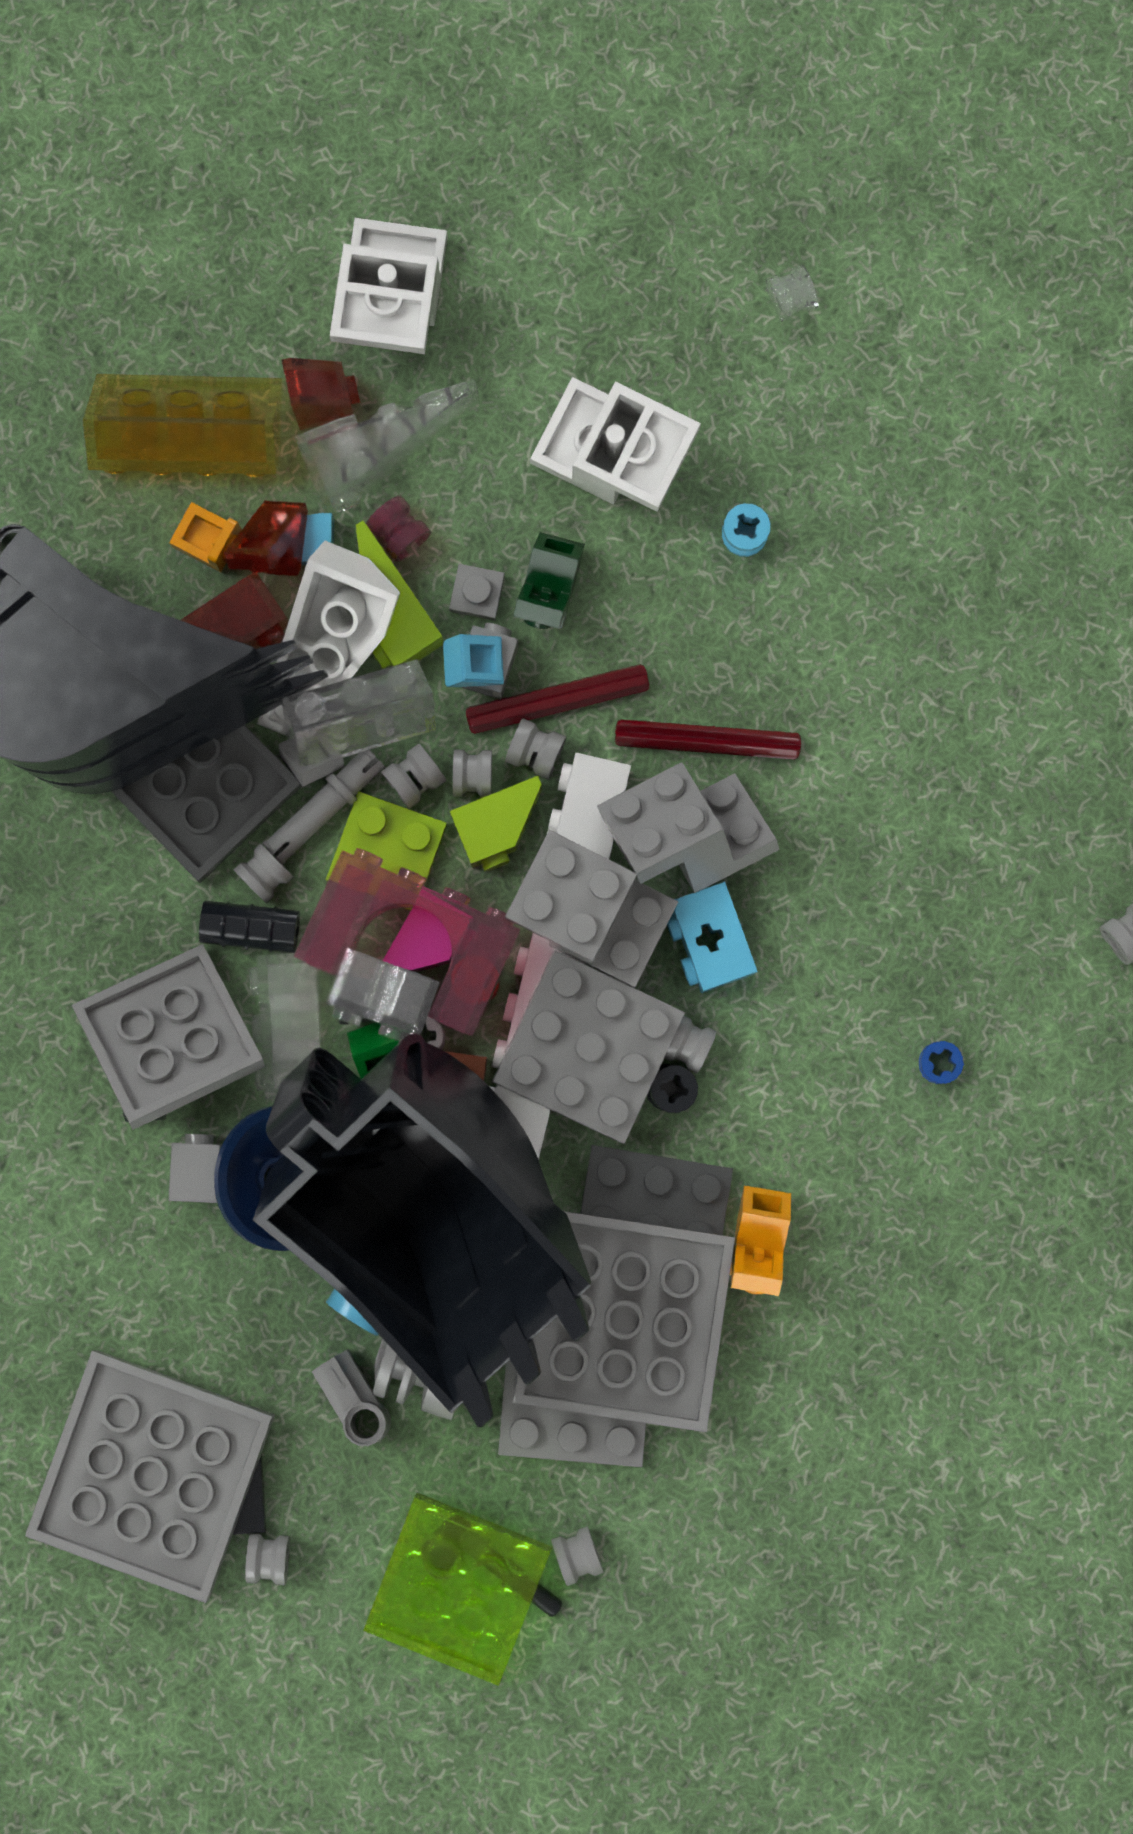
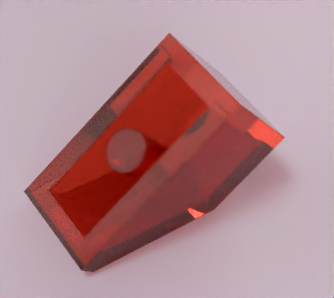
[282,358,360,430]
[181,571,289,649]

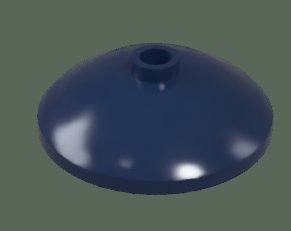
[214,1106,288,1251]

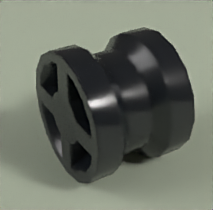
[646,1064,698,1113]

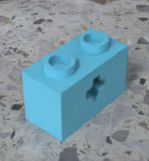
[667,882,758,993]

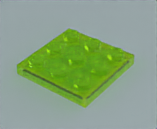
[363,1492,552,1686]

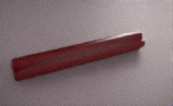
[466,664,649,734]
[615,719,801,760]

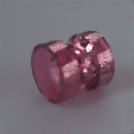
[366,495,431,562]

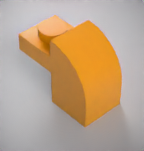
[730,1185,791,1296]

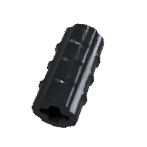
[199,901,300,953]

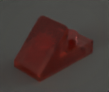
[224,500,308,576]

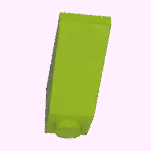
[355,520,444,675]

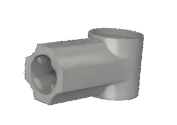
[312,1349,391,1446]

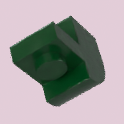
[513,532,585,629]

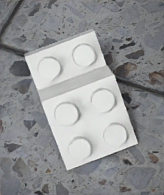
[330,218,448,354]
[530,377,701,512]

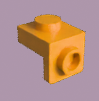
[169,502,244,572]

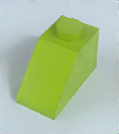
[450,776,542,872]

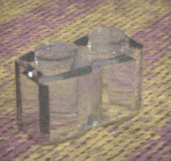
[325,948,440,1042]

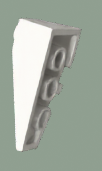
[257,541,400,738]

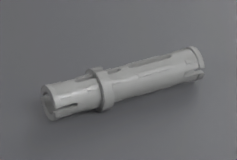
[262,746,386,865]

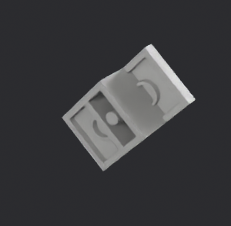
[597,762,780,893]
[505,829,678,988]

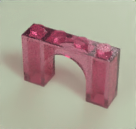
[294,848,521,1038]

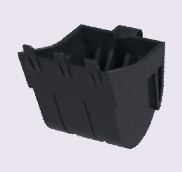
[0,524,328,794]
[253,1033,592,1428]

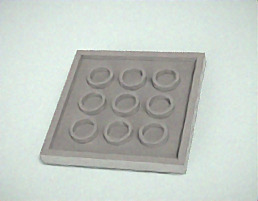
[513,1211,735,1432]
[25,1350,275,1603]

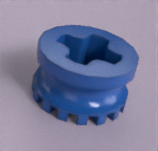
[918,1041,964,1084]

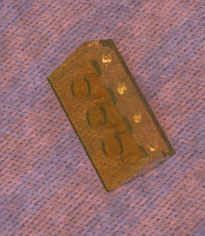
[83,374,282,477]

